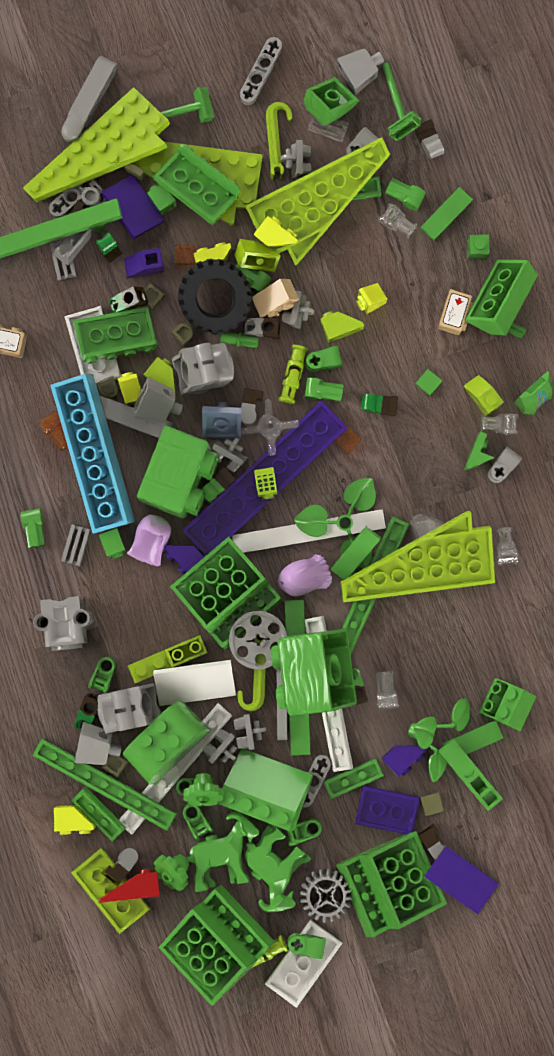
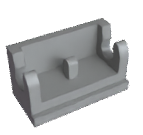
[53,229,91,265]

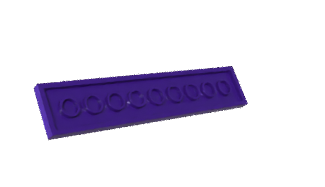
[182,400,348,556]

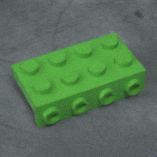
[153,144,240,226]
[73,307,158,364]

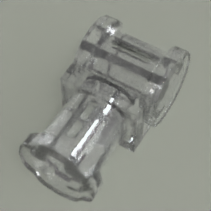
[378,203,418,239]
[480,414,519,435]
[495,527,518,566]

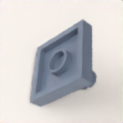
[202,402,241,439]

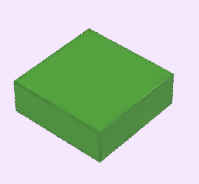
[416,369,442,396]

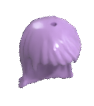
[127,515,171,567]
[278,554,333,596]

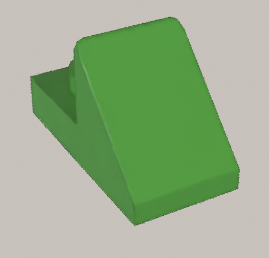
[464,431,494,470]

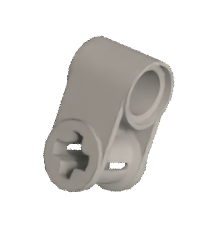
[346,127,379,155]
[488,446,522,483]

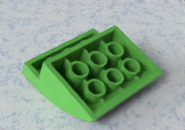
[170,537,283,650]
[336,831,447,938]
[158,885,275,1006]

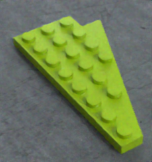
[23,87,170,203]
[245,137,390,265]
[133,141,263,226]
[341,511,495,602]

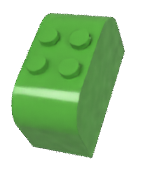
[123,701,211,785]

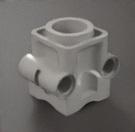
[172,343,234,396]
[33,596,94,651]
[98,683,161,733]

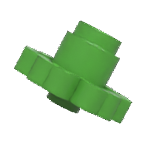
[183,773,223,806]
[154,854,189,891]

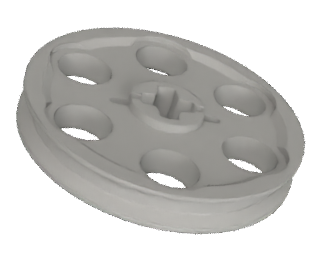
[229,611,287,669]

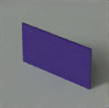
[424,846,499,914]

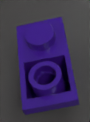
[124,248,164,278]
[164,545,204,574]
[382,745,427,776]

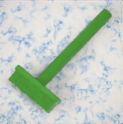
[382,62,422,141]
[160,87,214,124]

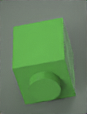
[147,184,177,216]
[467,235,490,259]
[99,528,127,559]

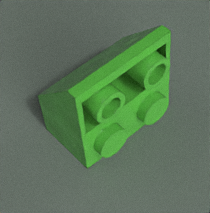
[479,678,536,731]

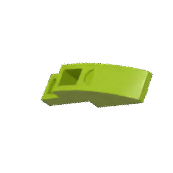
[127,635,207,684]

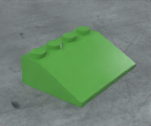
[217,748,313,831]

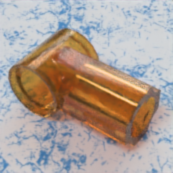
[39,411,68,451]

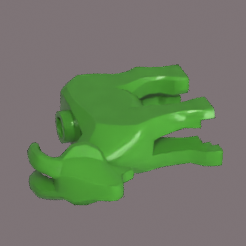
[187,812,260,892]
[245,824,311,912]

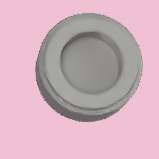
[81,187,101,207]

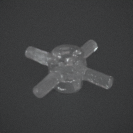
[241,399,299,456]

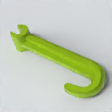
[266,102,292,180]
[238,634,268,711]

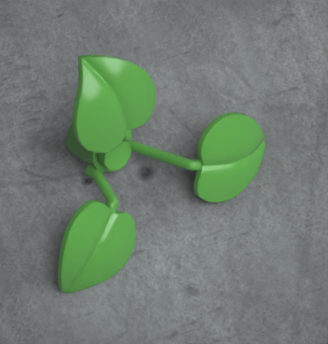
[294,478,376,569]
[408,698,470,783]

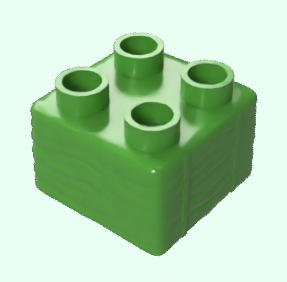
[137,425,219,519]
[271,629,357,716]

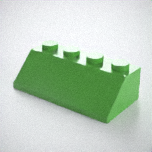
[465,259,538,336]

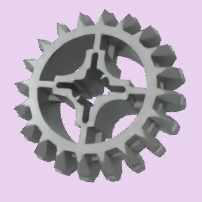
[300,868,353,923]

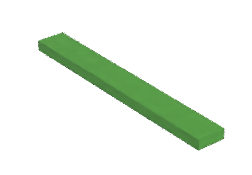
[0,198,123,259]
[341,516,410,656]
[285,600,311,756]
[32,738,177,831]

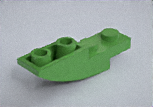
[438,738,503,811]

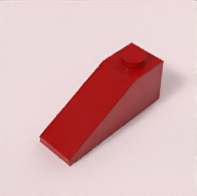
[98,869,159,903]

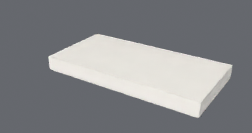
[64,306,121,383]
[154,660,236,706]
[265,919,342,1008]

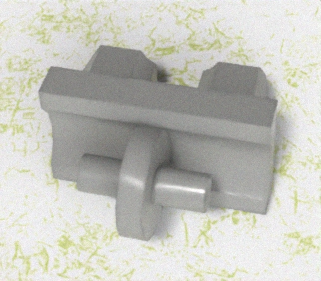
[281,140,311,179]
[282,291,315,329]
[212,438,248,472]
[234,714,266,750]
[203,729,237,764]

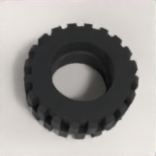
[178,258,252,334]

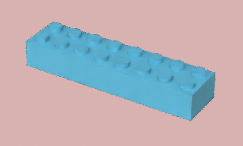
[50,374,135,534]

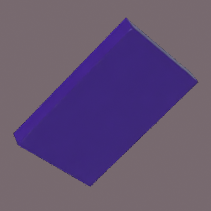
[101,175,165,240]
[355,785,420,835]

